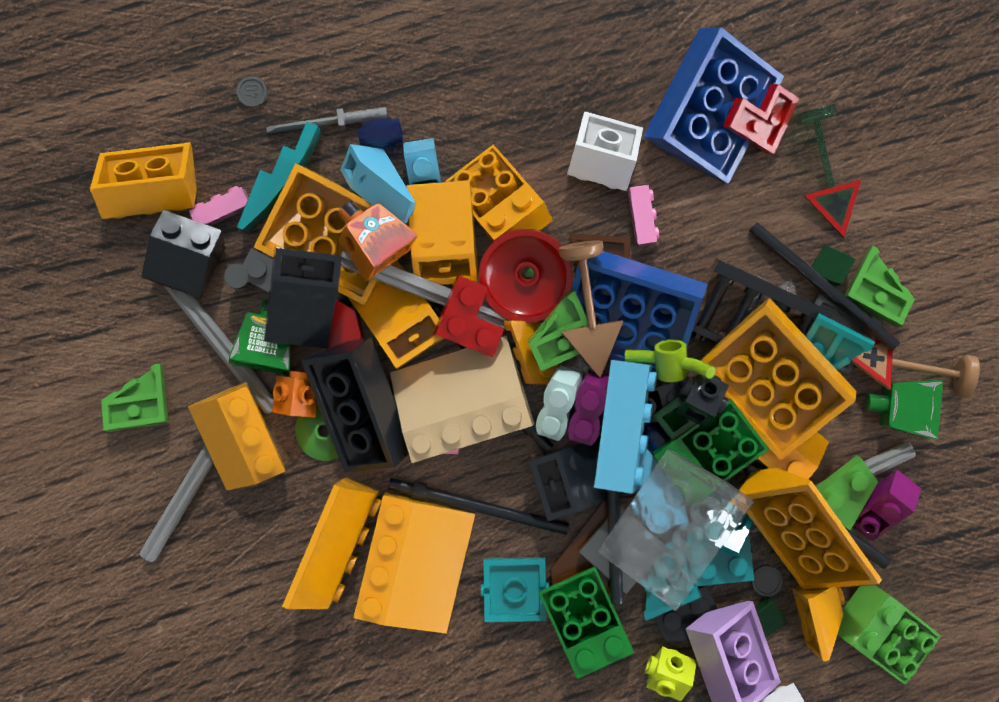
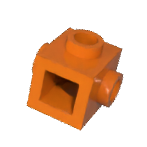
[272,371,317,418]

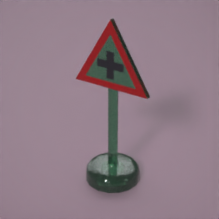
[792,103,861,238]

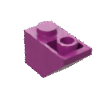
[853,470,921,541]

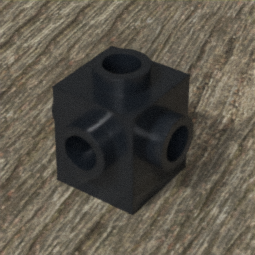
[677,374,729,428]

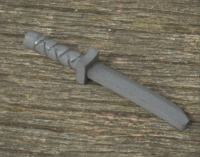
[266,107,388,133]

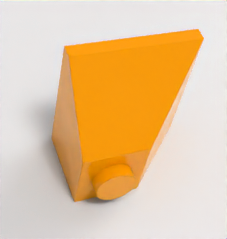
[792,586,845,662]

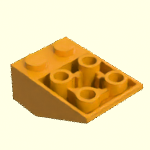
[445,144,553,243]
[407,180,478,285]
[348,260,444,370]

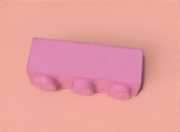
[628,185,659,246]
[189,186,249,226]

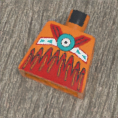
[338,201,418,282]

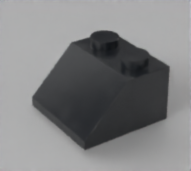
[141,210,225,299]

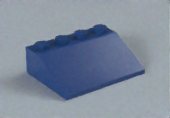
[643,27,784,184]
[571,251,708,372]

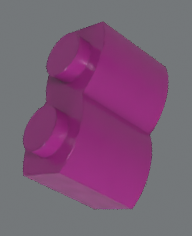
[568,371,609,446]

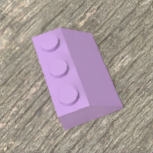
[686,601,781,702]

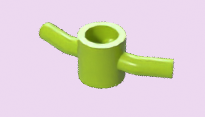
[625,340,716,382]

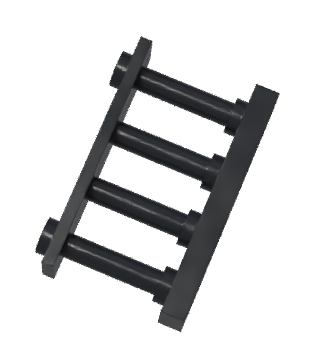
[691,258,834,343]

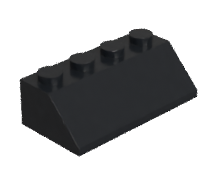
[301,337,409,473]

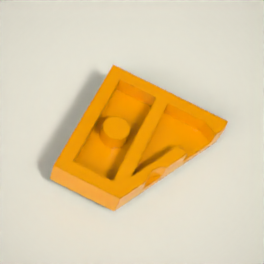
[504,320,558,385]

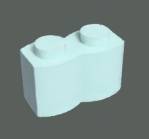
[536,365,583,441]

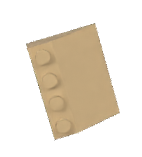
[390,336,535,463]

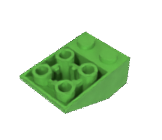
[837,585,941,685]

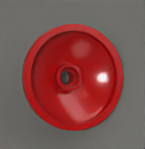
[479,229,573,323]

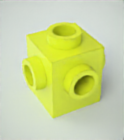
[645,646,697,701]

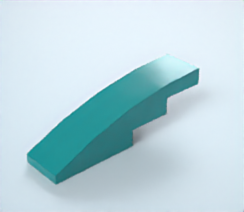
[237,122,322,233]

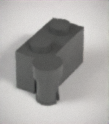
[224,248,273,292]

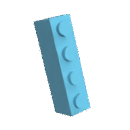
[594,360,657,494]

